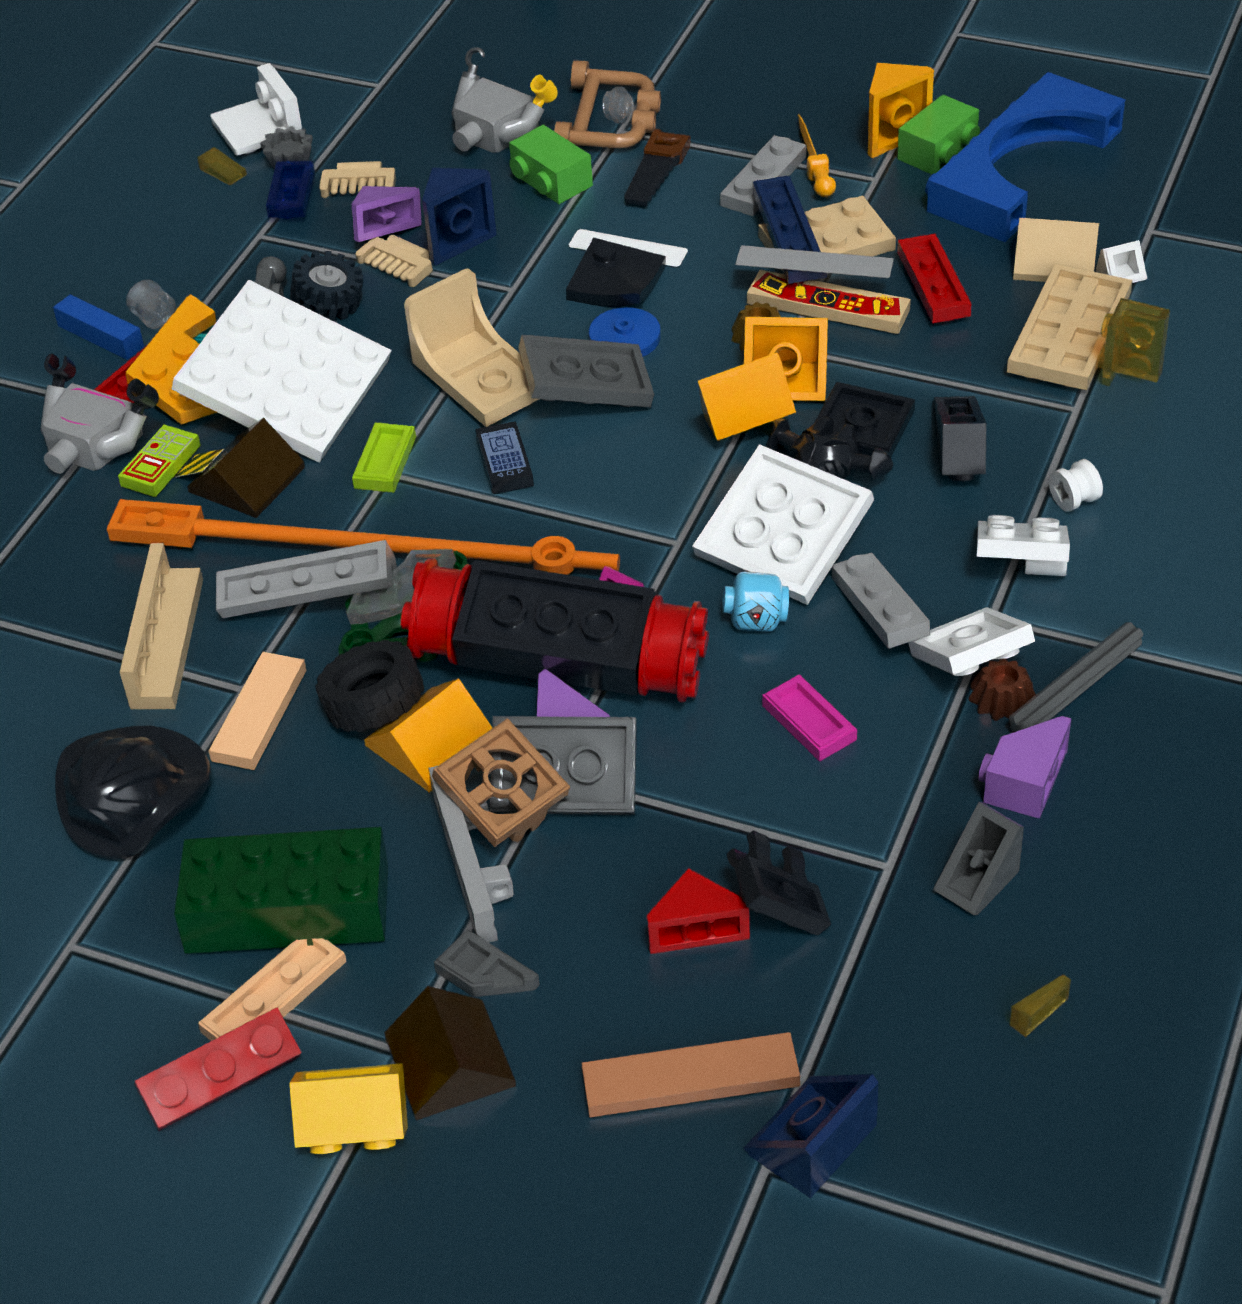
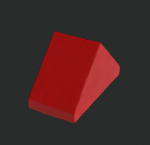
[647,868,750,954]

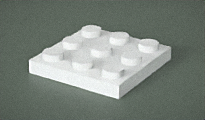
[692,444,874,605]

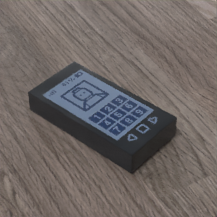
[475,421,534,494]

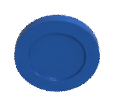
[589,307,661,357]

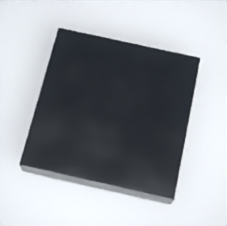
[814,382,915,457]

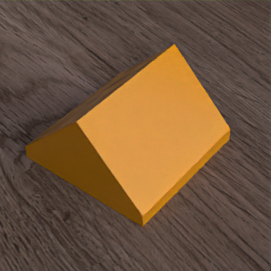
[868,63,934,158]
[744,317,828,401]
[698,352,796,441]
[364,678,492,792]

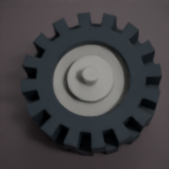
[290,251,363,321]

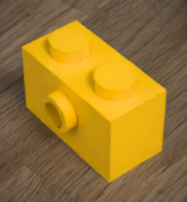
[289,1063,408,1154]

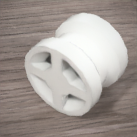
[1049,459,1103,512]

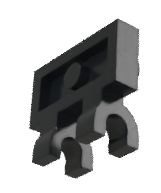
[726,830,831,936]

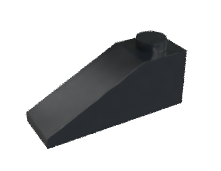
[934,396,986,481]

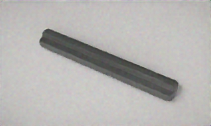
[1008,622,1143,733]

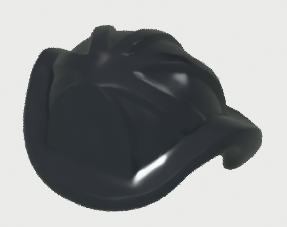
[55,726,211,860]

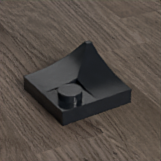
[566,237,666,306]

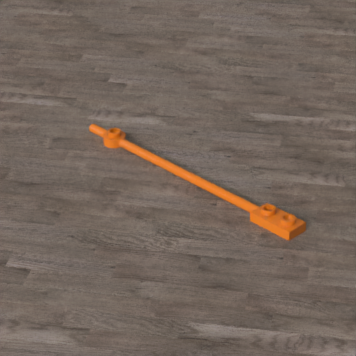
[106,499,620,575]

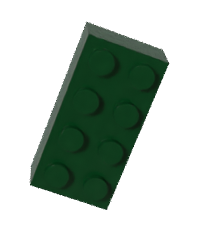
[174,827,388,954]

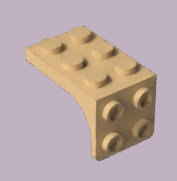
[404,269,539,427]

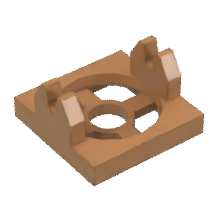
[432,718,570,847]

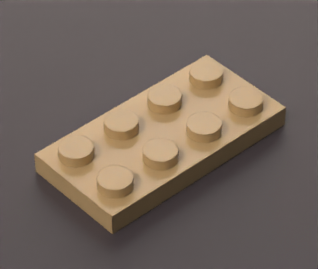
[1007,264,1132,390]

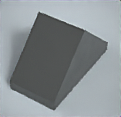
[933,802,1024,915]

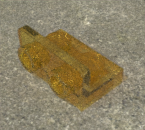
[1098,298,1170,386]

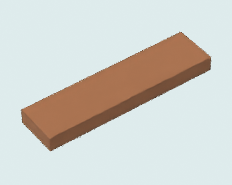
[582,1032,800,1118]

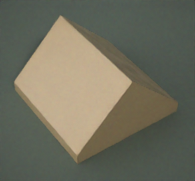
[1013,218,1099,282]

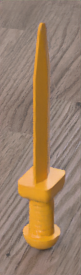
[798,114,836,197]

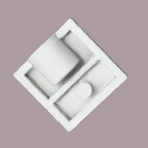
[977,515,1070,576]

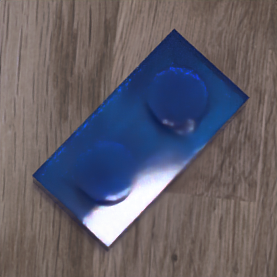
[266,161,315,219]

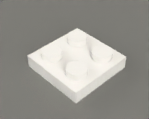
[908,607,1035,676]

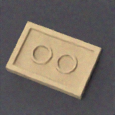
[758,196,896,272]

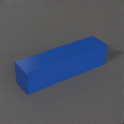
[53,294,144,360]

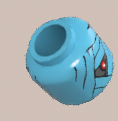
[722,572,789,632]

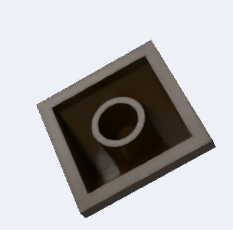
[187,417,305,518]
[384,986,516,1120]

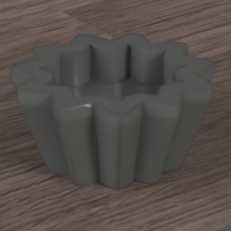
[260,126,313,172]

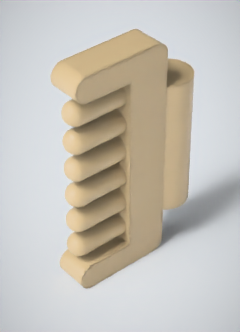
[320,161,396,198]
[356,235,433,287]

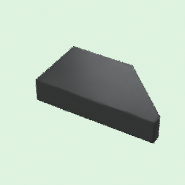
[434,929,540,997]

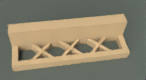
[120,543,203,709]

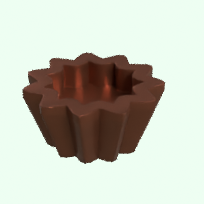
[969,659,1036,721]

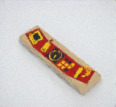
[747,270,911,334]

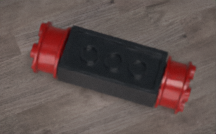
[401,558,709,703]

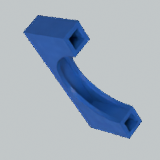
[925,72,1125,242]

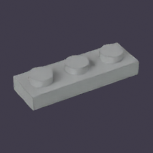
[720,135,807,216]
[831,552,930,649]

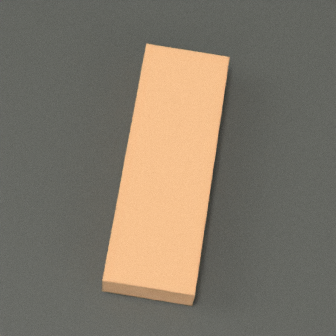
[209,652,307,770]
[198,938,347,1041]

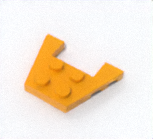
[126,294,217,425]

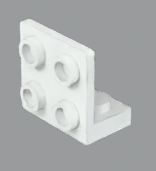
[210,63,302,155]

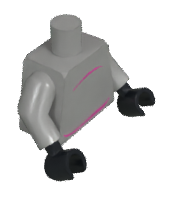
[41,353,159,474]

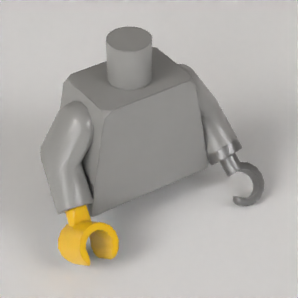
[452,47,558,153]

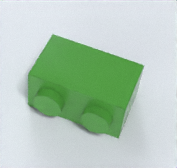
[898,95,980,174]
[509,124,593,204]

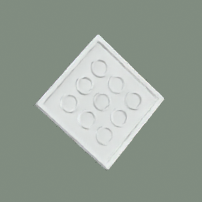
[172,280,392,463]

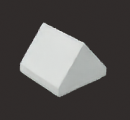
[1096,240,1147,283]

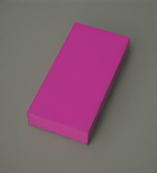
[762,674,857,762]

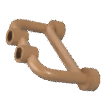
[554,60,661,149]

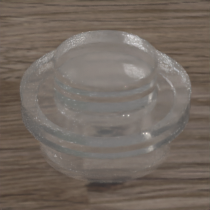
[603,87,634,124]

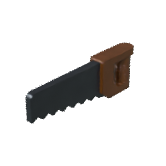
[624,129,691,206]

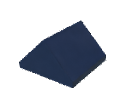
[422,168,497,266]
[744,1074,879,1199]

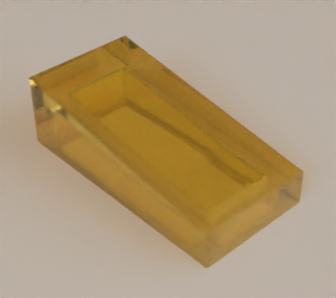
[197,147,247,185]
[1010,974,1071,1037]

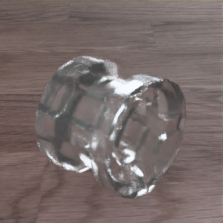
[126,280,176,329]

